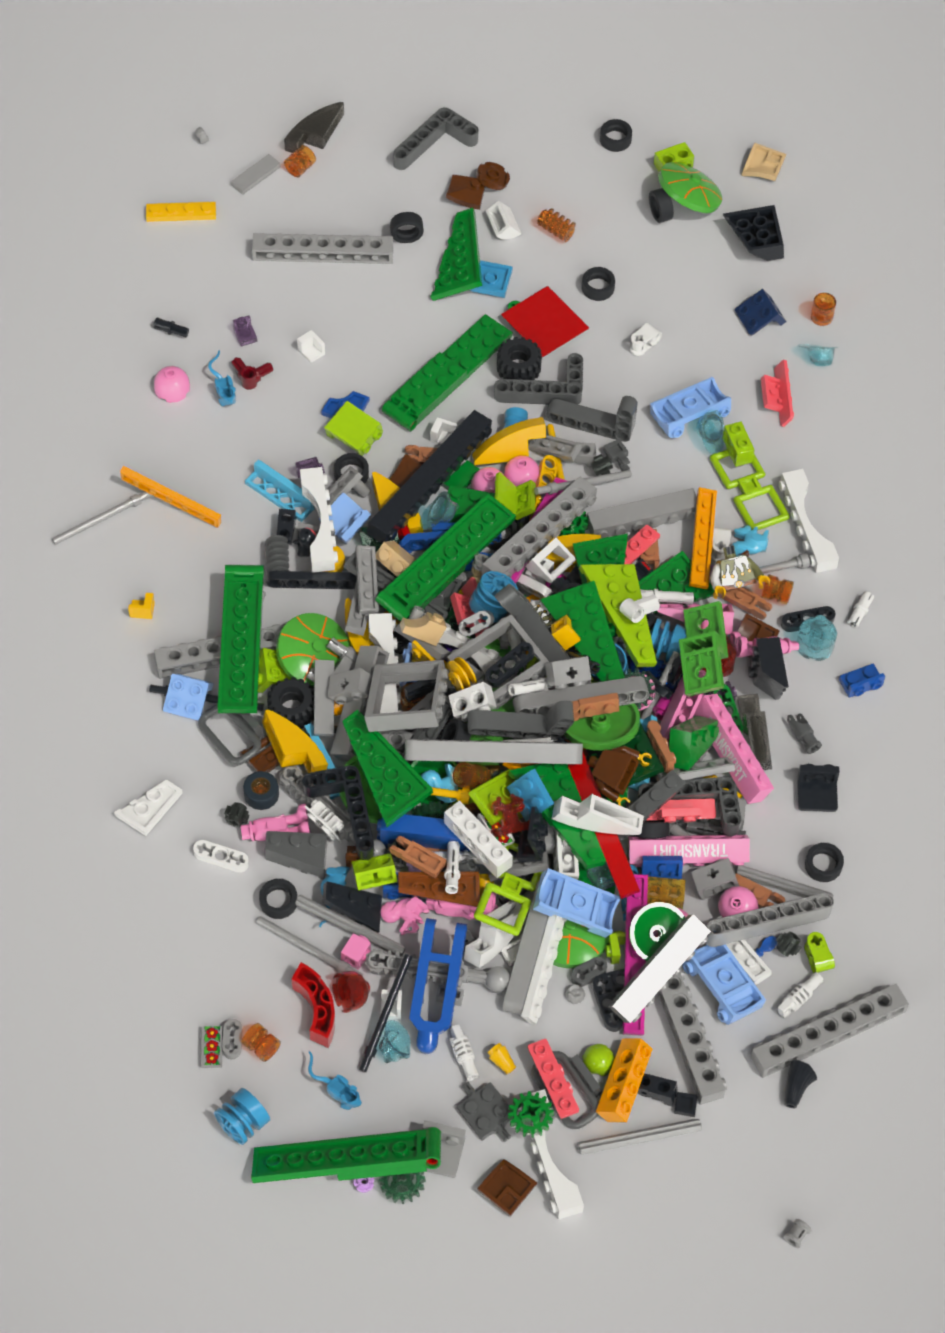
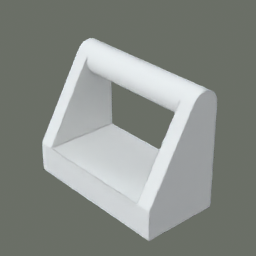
[525,538,576,583]

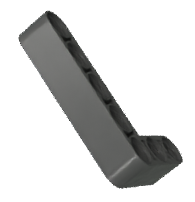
[393,107,479,170]
[494,353,583,405]
[545,396,638,442]
[494,583,570,662]
[467,701,574,740]
[638,777,741,836]

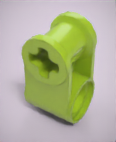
[804,932,835,973]

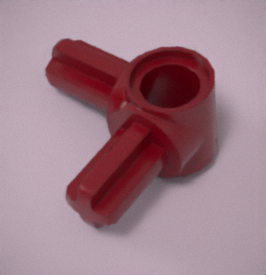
[231,357,274,390]

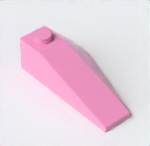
[657,603,734,637]

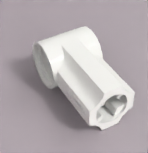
[620,594,660,623]

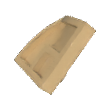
[741,143,786,181]

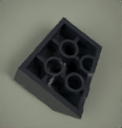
[723,205,784,261]
[748,637,789,700]

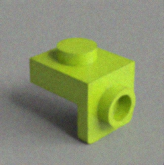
[605,931,625,964]

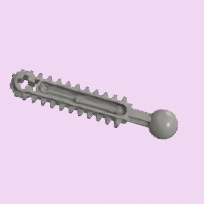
[280,766,387,857]
[365,949,511,992]

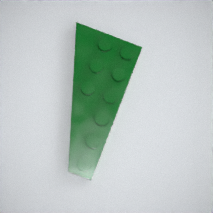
[430,208,483,301]
[573,534,628,636]
[638,551,715,614]
[540,581,625,682]
[342,709,433,828]
[508,763,606,869]

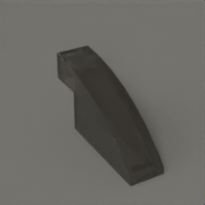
[284,102,344,155]
[737,694,772,770]

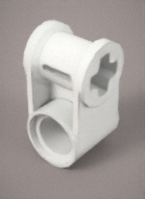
[630,323,662,356]
[711,527,731,563]

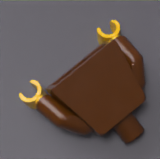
[588,746,652,806]

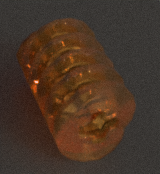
[537,208,576,242]

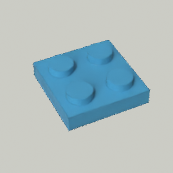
[471,260,513,298]
[507,769,554,822]

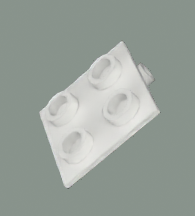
[305,799,344,843]

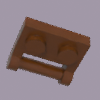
[240,733,280,772]

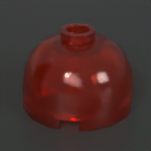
[332,971,370,1013]

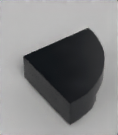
[668,657,683,684]

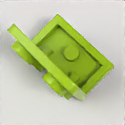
[494,472,536,520]
[258,648,292,693]

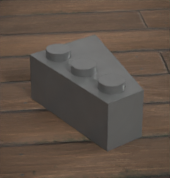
[265,831,327,880]

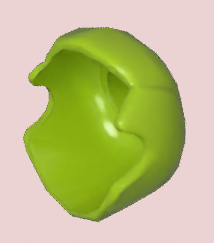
[582,1044,615,1077]

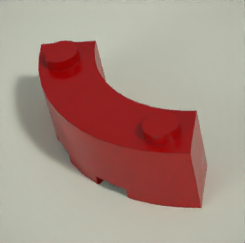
[291,962,335,1048]

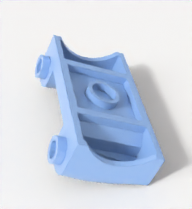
[650,377,731,438]
[533,868,621,938]
[682,944,766,1025]

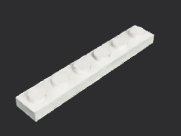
[521,915,567,1024]

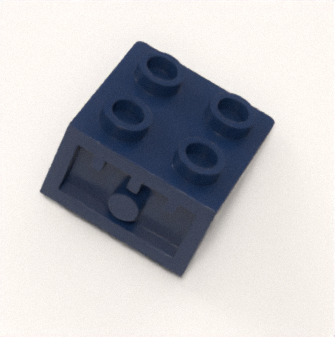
[735,288,787,336]

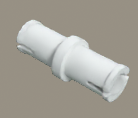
[847,591,874,628]

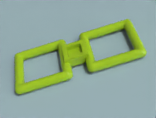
[709,449,790,530]
[474,842,543,936]

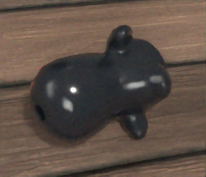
[293,527,317,557]

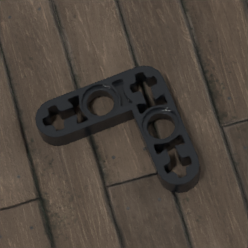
[592,968,625,1032]

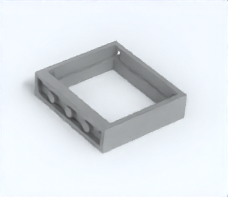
[447,614,549,710]
[365,660,449,732]

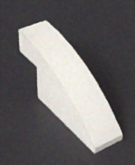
[552,794,644,835]
[464,900,532,968]

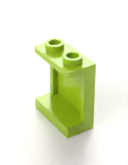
[324,401,383,456]

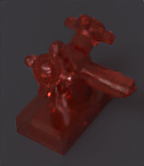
[491,794,530,837]

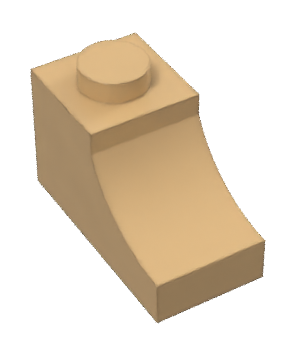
[400,612,447,646]

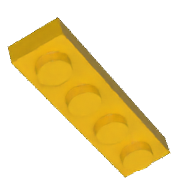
[146,202,216,222]

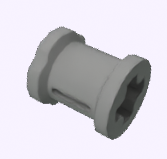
[784,1219,811,1248]

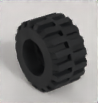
[497,337,542,380]
[267,677,314,729]

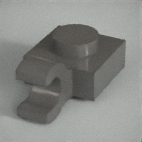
[603,439,630,471]

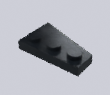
[322,881,382,933]

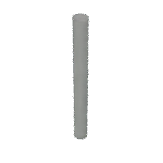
[640,651,680,720]

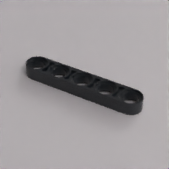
[266,571,357,589]

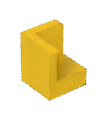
[128,593,155,619]
[551,615,580,651]

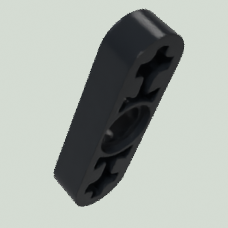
[781,606,836,632]
[485,642,535,687]

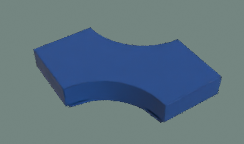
[321,391,370,419]

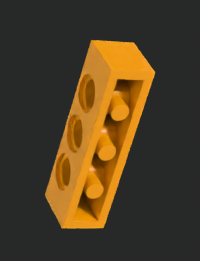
[596,1038,653,1122]

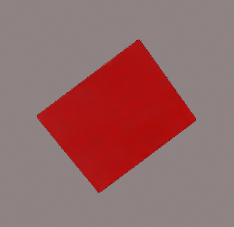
[501,286,589,357]

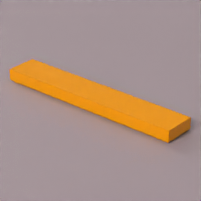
[120,466,221,527]
[689,487,717,589]

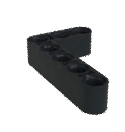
[302,765,375,860]

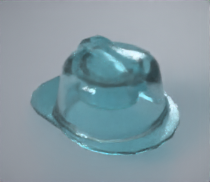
[797,344,839,366]
[696,410,724,454]
[420,491,459,530]
[379,1020,411,1063]

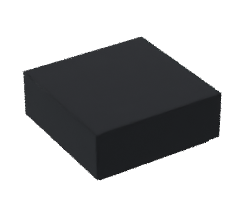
[674,1092,698,1117]

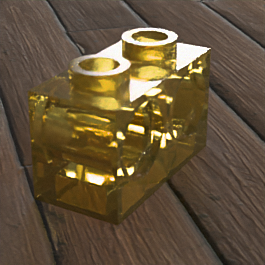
[647,876,685,910]

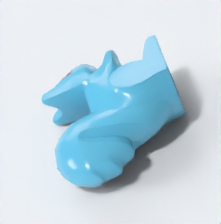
[731,525,769,556]
[421,763,464,804]

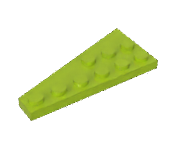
[579,564,657,667]

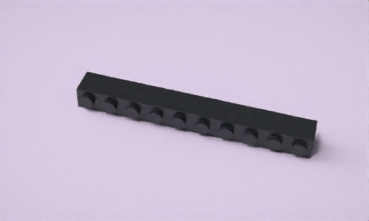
[367,410,492,544]

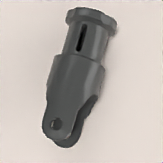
[787,713,822,754]

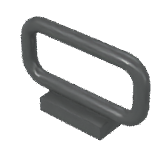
[198,704,265,765]
[531,1051,602,1129]

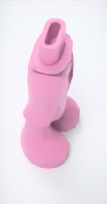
[729,632,799,657]
[241,803,310,841]
[426,892,498,920]

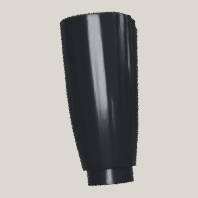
[784,1060,817,1109]

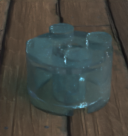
[797,615,837,661]

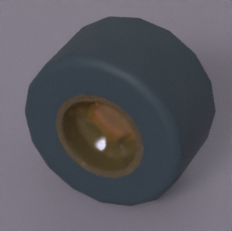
[243,771,279,810]

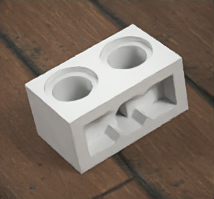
[448,682,497,722]

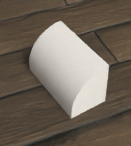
[486,201,521,240]

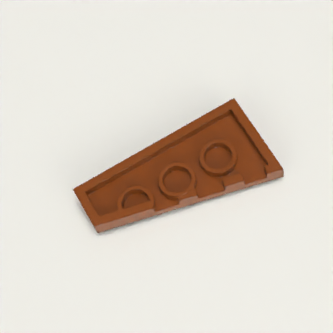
[398,872,480,907]

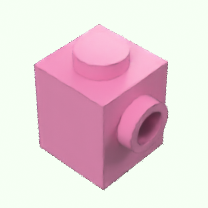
[341,933,371,970]

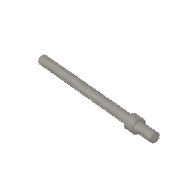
[534,470,632,495]
[52,492,153,545]
[256,916,363,981]

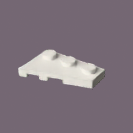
[114,780,183,836]

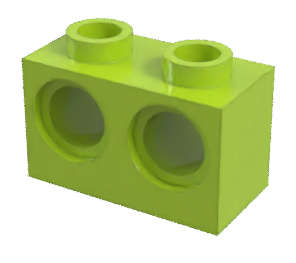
[654,142,694,172]
[722,421,755,467]
[351,853,397,890]

